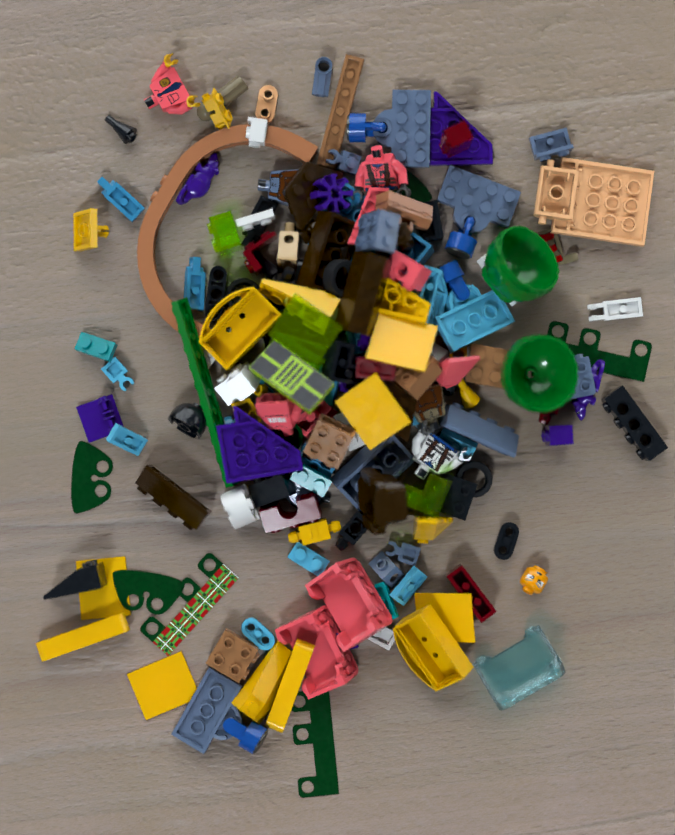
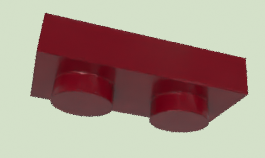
[356,357,396,381]

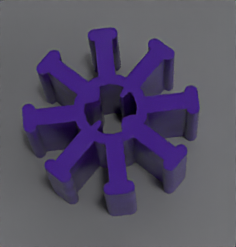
[310,174,353,213]

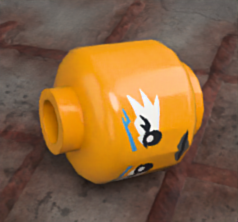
[520,565,548,595]

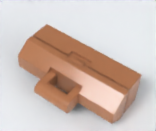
[375,190,433,234]

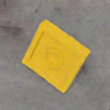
[73,208,109,252]

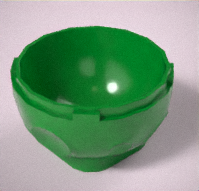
[482,225,560,303]
[500,335,578,413]

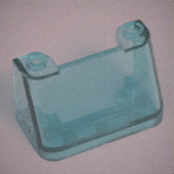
[473,625,566,711]

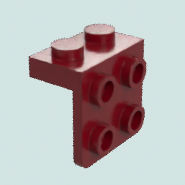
[242,231,277,276]

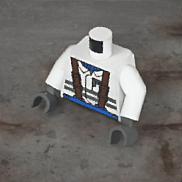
[412,420,472,480]

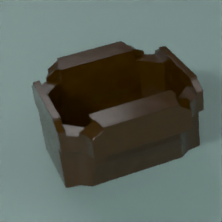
[357,467,408,534]

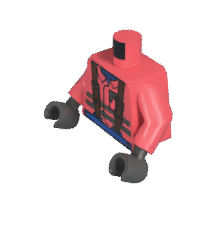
[351,145,411,201]

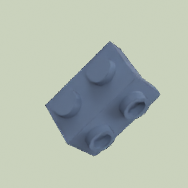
[529,128,574,162]

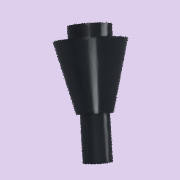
[105,115,137,144]
[253,251,283,281]

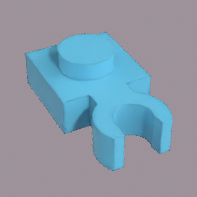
[101,357,135,391]

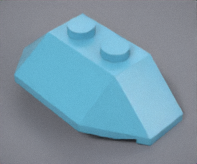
[412,265,448,333]

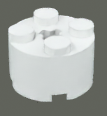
[220,484,261,529]

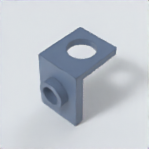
[369,551,405,588]

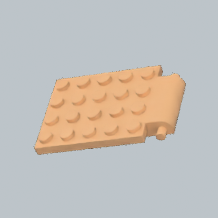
[534,157,654,247]

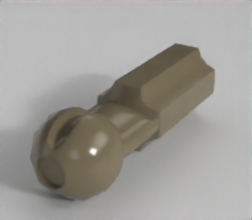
[197,75,248,121]

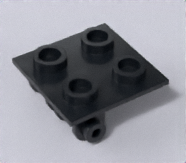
[429,473,478,521]

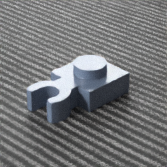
[325,149,361,175]
[385,541,421,566]

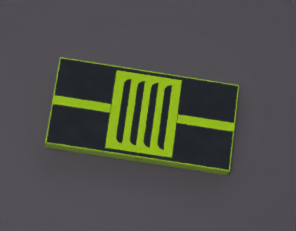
[249,340,335,414]

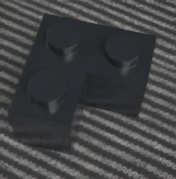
[321,339,366,385]

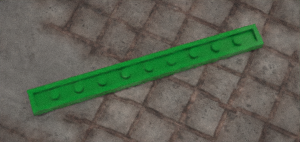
[171,298,242,488]

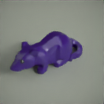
[176,153,219,205]
[572,360,605,420]

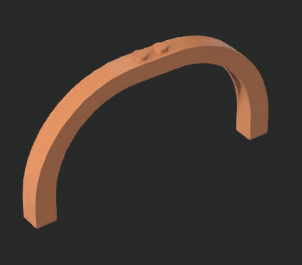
[137,124,318,346]

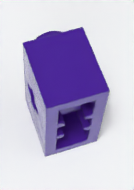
[541,425,574,446]

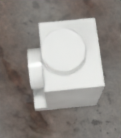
[246,117,268,148]

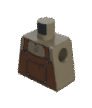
[408,383,445,430]

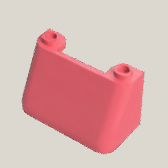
[305,558,393,652]
[275,605,358,699]

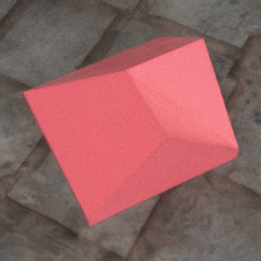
[436,356,480,389]

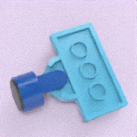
[432,259,515,353]

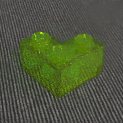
[207,211,243,256]
[404,473,452,517]

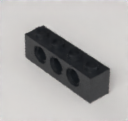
[601,385,668,461]

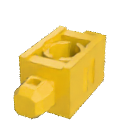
[288,518,342,546]

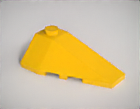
[378,278,431,323]
[259,279,341,335]
[413,516,453,544]
[231,640,292,724]

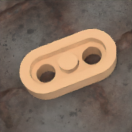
[255,85,278,124]

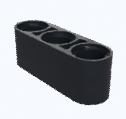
[205,266,228,322]

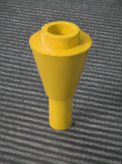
[458,379,480,408]

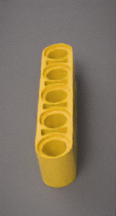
[35,612,130,662]
[265,638,315,733]

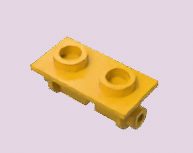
[202,88,233,130]

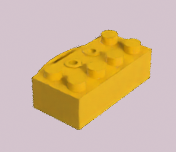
[199,287,283,371]
[393,604,474,692]

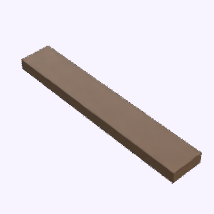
[316,54,364,170]

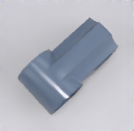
[312,57,333,97]

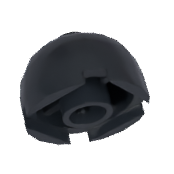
[168,403,207,439]

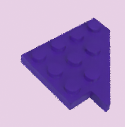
[429,91,493,166]
[216,406,303,484]

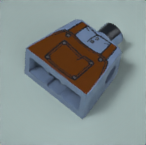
[258,169,299,206]

